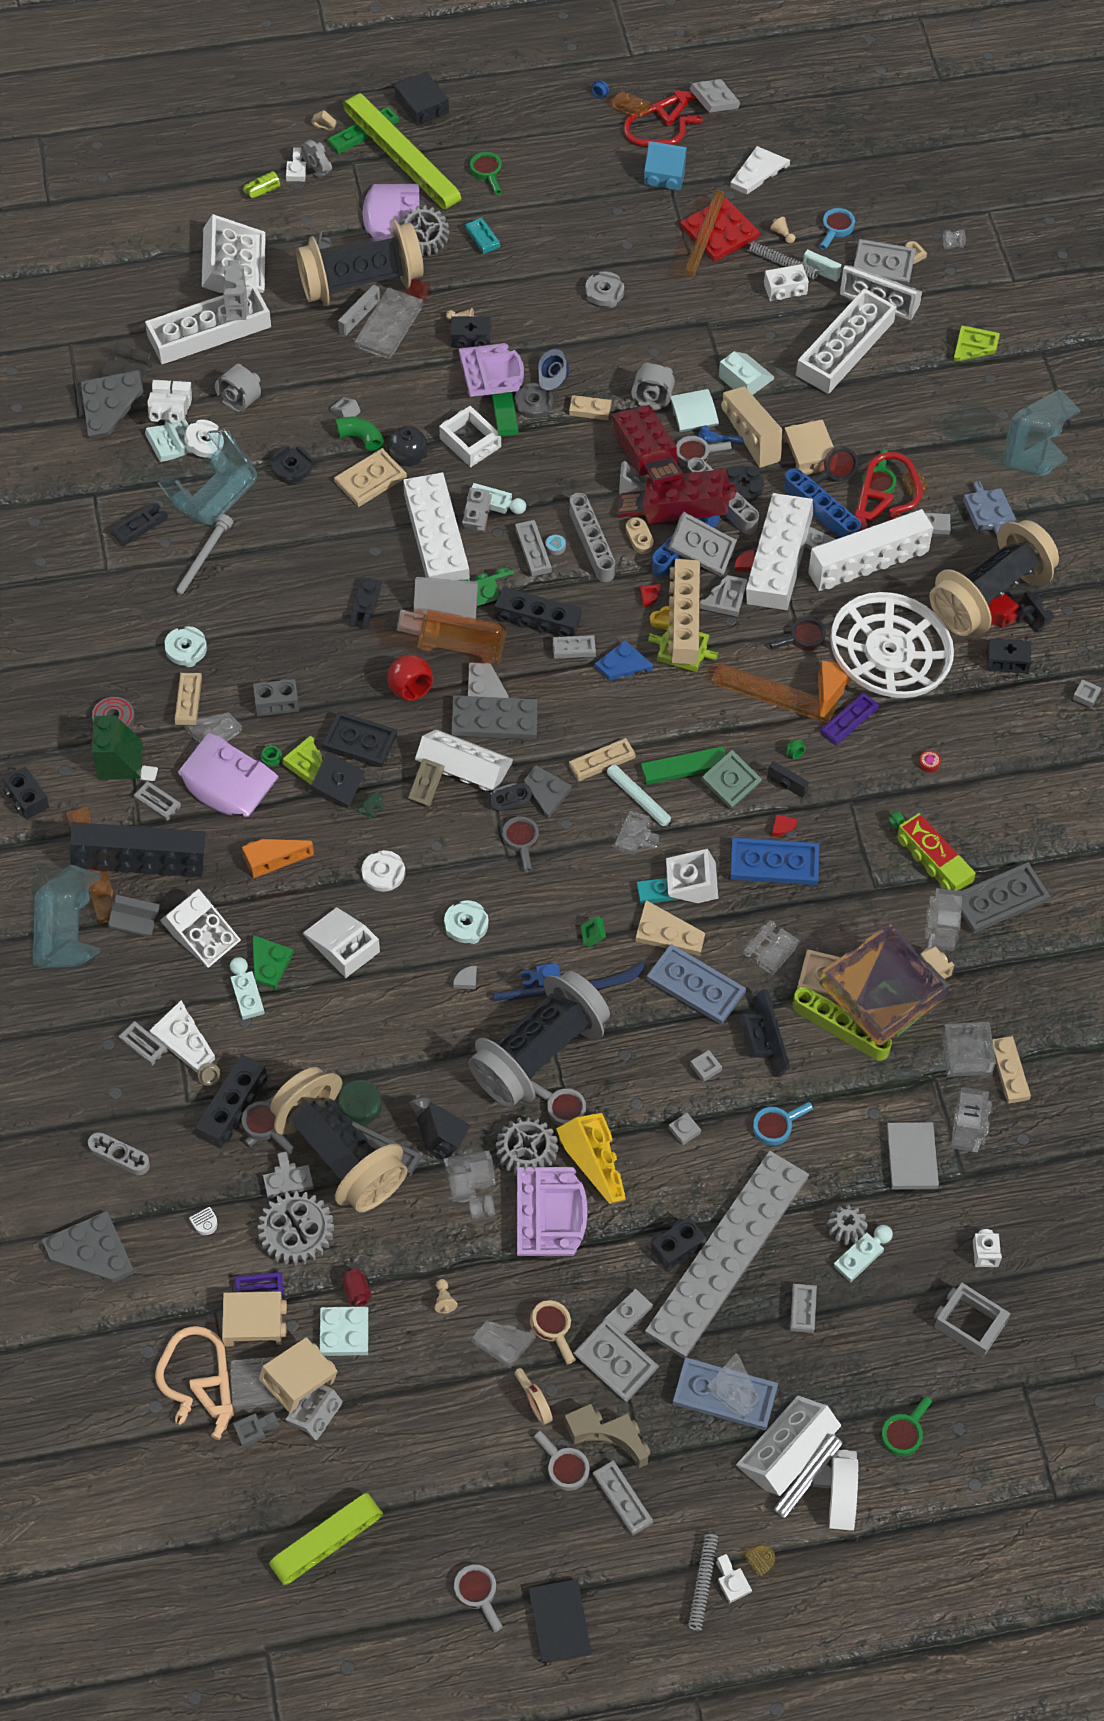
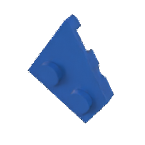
[595,640,653,681]

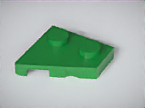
[253,936,294,990]

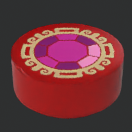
[919,750,941,772]

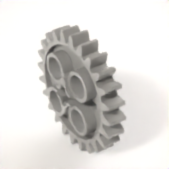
[258,1191,334,1266]

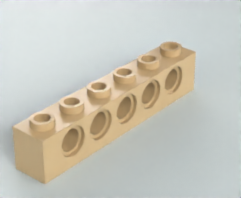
[668,559,700,665]

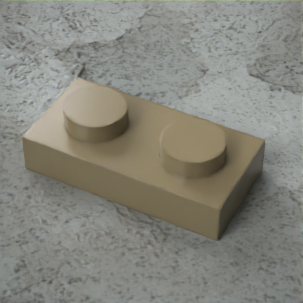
[408,758,445,806]

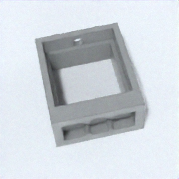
[934,1283,1011,1359]

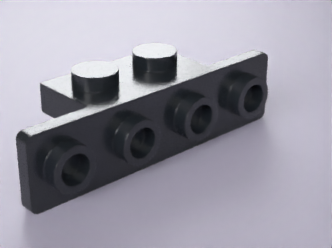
[739,989,790,1077]

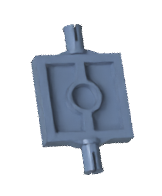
[963,481,1016,536]

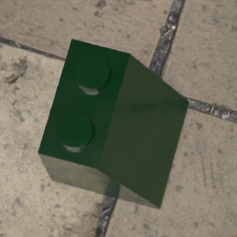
[92,716,143,780]

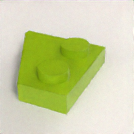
[283,736,322,785]

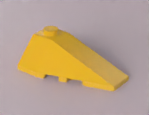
[556,1113,626,1204]

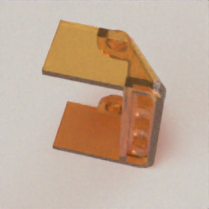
[417,608,507,664]

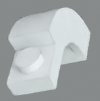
[829,1450,858,1531]

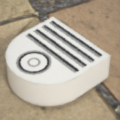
[189,1207,218,1235]

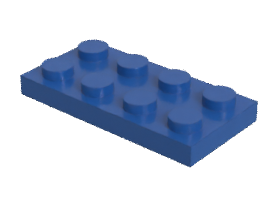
[730,838,819,885]

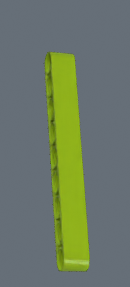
[343,93,461,210]

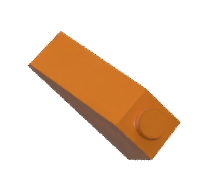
[818,661,850,717]
[242,839,314,879]

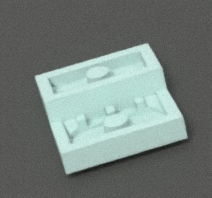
[670,389,719,432]
[145,419,189,462]

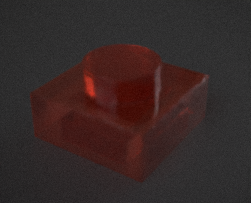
[405,279,430,303]

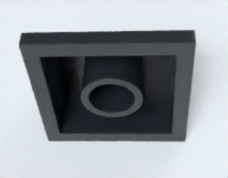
[417,1102,471,1160]

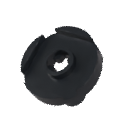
[271,446,312,485]
[727,466,764,503]

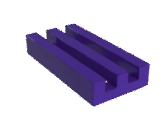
[235,1272,284,1297]

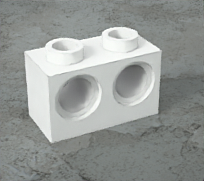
[764,264,809,301]

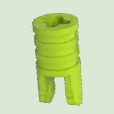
[243,171,280,198]

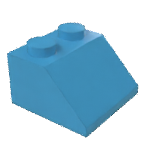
[644,141,687,191]

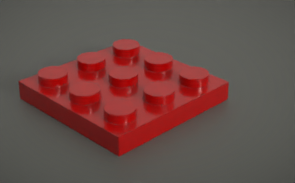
[680,197,760,262]

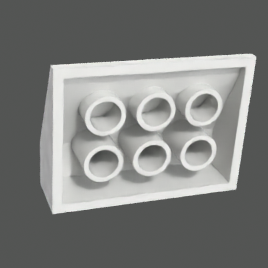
[202,214,265,293]

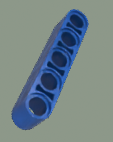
[784,468,861,538]
[652,516,720,577]

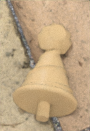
[770,217,796,243]
[446,308,474,321]
[434,1279,458,1314]

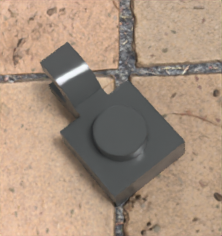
[233,1412,280,1448]

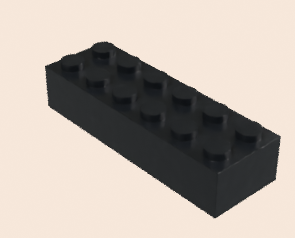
[70,822,205,878]

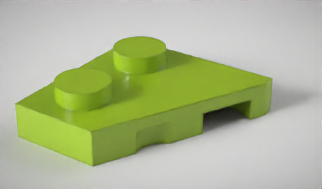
[953,326,1000,362]

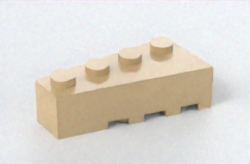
[721,386,782,468]

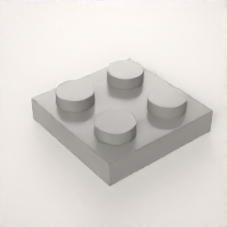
[690,79,740,113]

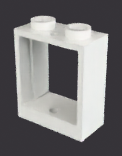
[439,406,501,467]

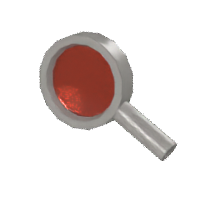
[676,436,731,466]
[531,1081,586,1126]
[534,1431,590,1491]
[454,1564,503,1632]

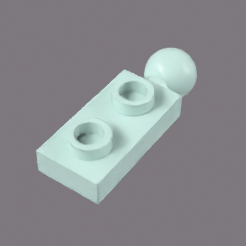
[467,483,526,515]
[230,957,265,1020]
[834,1225,893,1283]

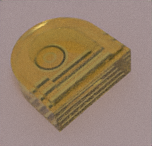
[745,1546,775,1577]

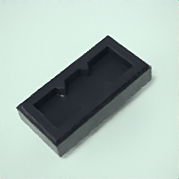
[767,761,809,798]

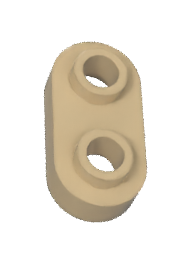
[626,517,654,554]

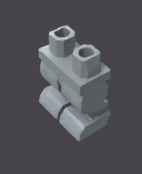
[224,260,249,321]

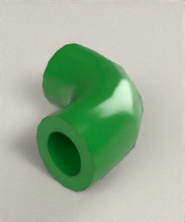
[335,416,384,451]

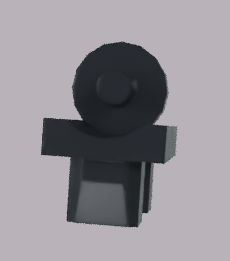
[1018,591,1054,632]

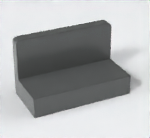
[108,895,159,937]

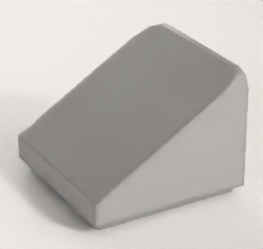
[330,397,361,418]

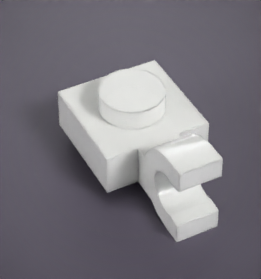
[286,147,306,182]
[716,1554,752,1604]

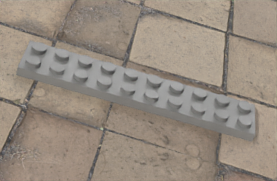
[645,1151,809,1359]

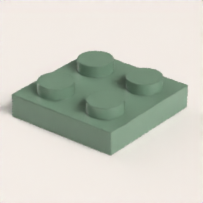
[701,750,762,809]

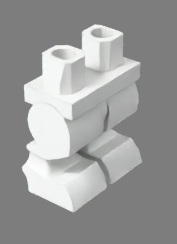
[148,380,192,423]

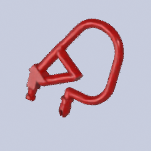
[624,90,702,147]
[855,452,923,531]

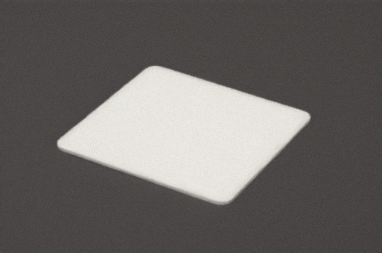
[141,766,158,781]

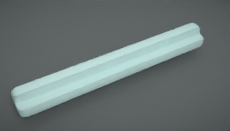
[607,764,671,826]

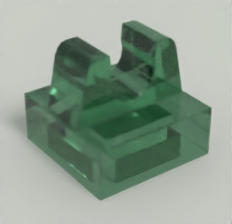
[356,790,385,818]

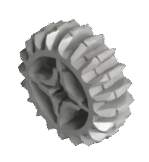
[399,205,449,256]
[496,1116,558,1176]

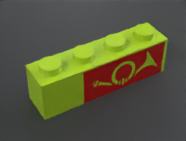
[897,813,976,896]

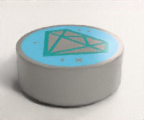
[546,535,566,555]

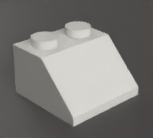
[666,849,718,903]

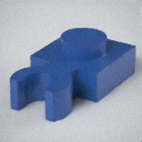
[521,963,560,989]

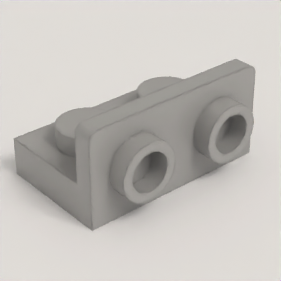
[285,1385,343,1440]

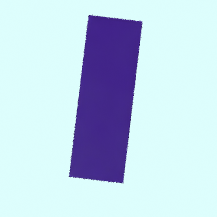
[820,692,879,746]

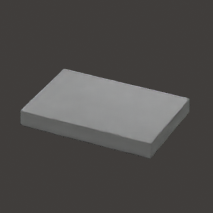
[853,239,916,285]
[668,512,737,577]
[414,577,478,623]
[887,1122,939,1189]
[574,1318,659,1403]

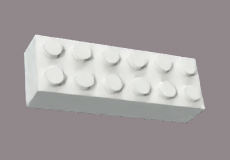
[145,284,271,364]
[796,288,897,394]
[403,473,469,581]
[746,493,813,610]
[808,509,933,591]

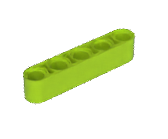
[793,987,892,1061]
[269,1493,383,1585]

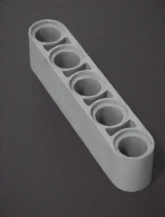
[687,458,759,535]
[569,493,615,582]

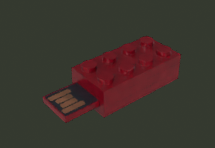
[612,405,683,485]
[617,469,737,524]

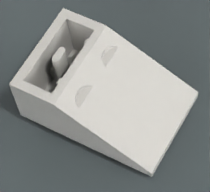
[160,889,241,968]
[303,907,380,978]

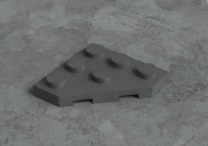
[81,370,143,439]
[42,1211,135,1283]

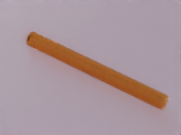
[685,190,725,278]

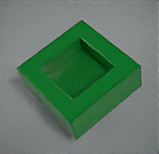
[581,916,606,947]

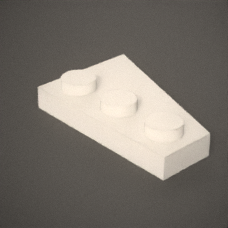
[730,146,790,194]

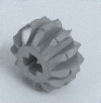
[827,1204,867,1246]

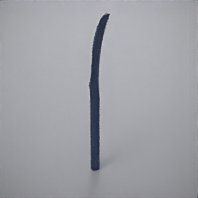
[493,962,645,1001]

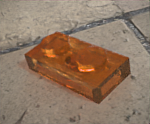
[610,91,651,118]

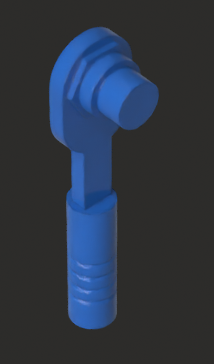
[698,425,745,445]

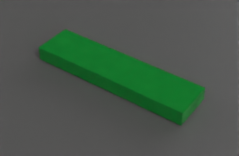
[327,107,399,155]
[491,392,518,436]
[641,746,726,785]

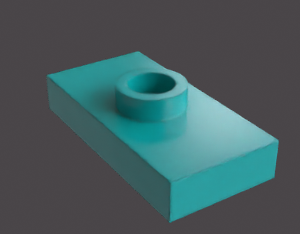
[465,217,500,254]
[637,878,681,904]

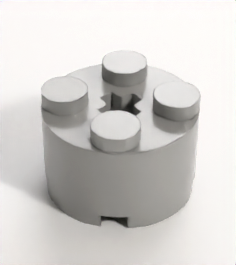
[631,363,675,410]
[215,364,261,412]

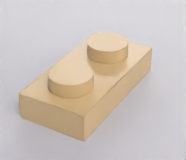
[569,395,611,420]

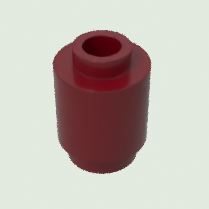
[342,1269,372,1306]

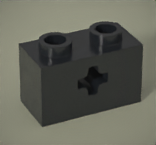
[451,316,490,348]
[986,638,1031,674]

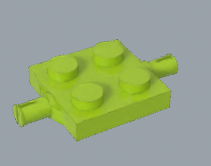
[648,624,719,672]

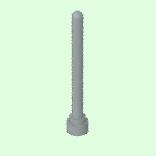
[177,514,233,594]

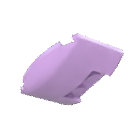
[363,184,420,242]
[459,343,524,397]
[178,733,278,817]
[517,1167,587,1256]

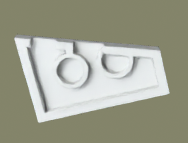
[150,1001,215,1073]

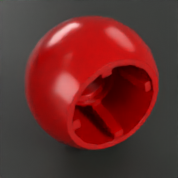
[387,655,433,701]

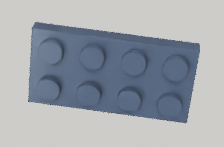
[647,944,746,1025]
[673,1357,778,1431]

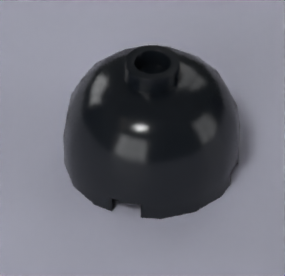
[388,426,428,467]

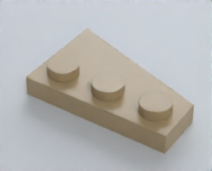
[636,900,705,956]

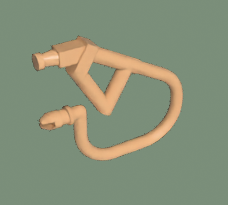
[155,1326,234,1440]

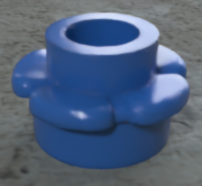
[592,80,609,98]

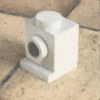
[973,1229,1002,1267]

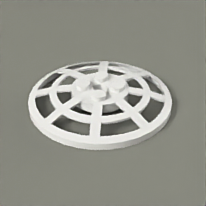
[830,592,954,698]

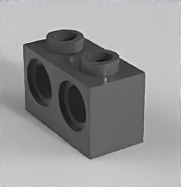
[253,679,299,716]

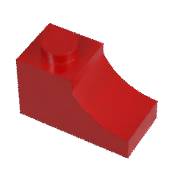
[988,594,1019,629]

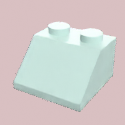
[719,351,774,395]

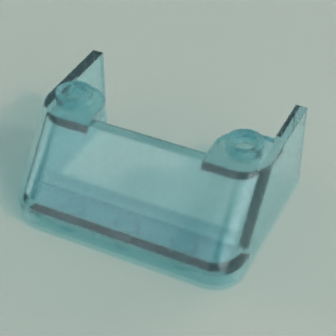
[1002,389,1081,475]
[158,429,257,525]
[33,865,101,968]

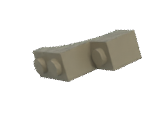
[564,1404,650,1468]

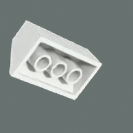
[840,266,922,320]
[415,730,513,791]
[736,1396,841,1496]

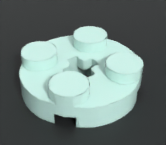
[165,626,207,667]
[444,900,488,944]

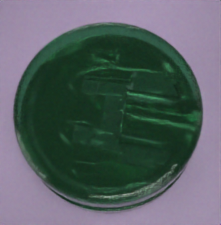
[339,1080,382,1126]

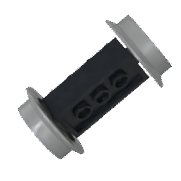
[468,971,610,1108]

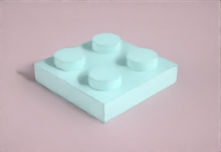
[320,1307,369,1356]

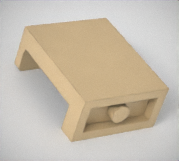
[783,419,838,475]
[222,1292,287,1347]
[259,1337,337,1413]

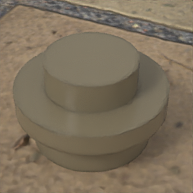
[198,1063,221,1086]

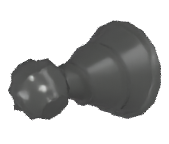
[408,1095,430,1130]

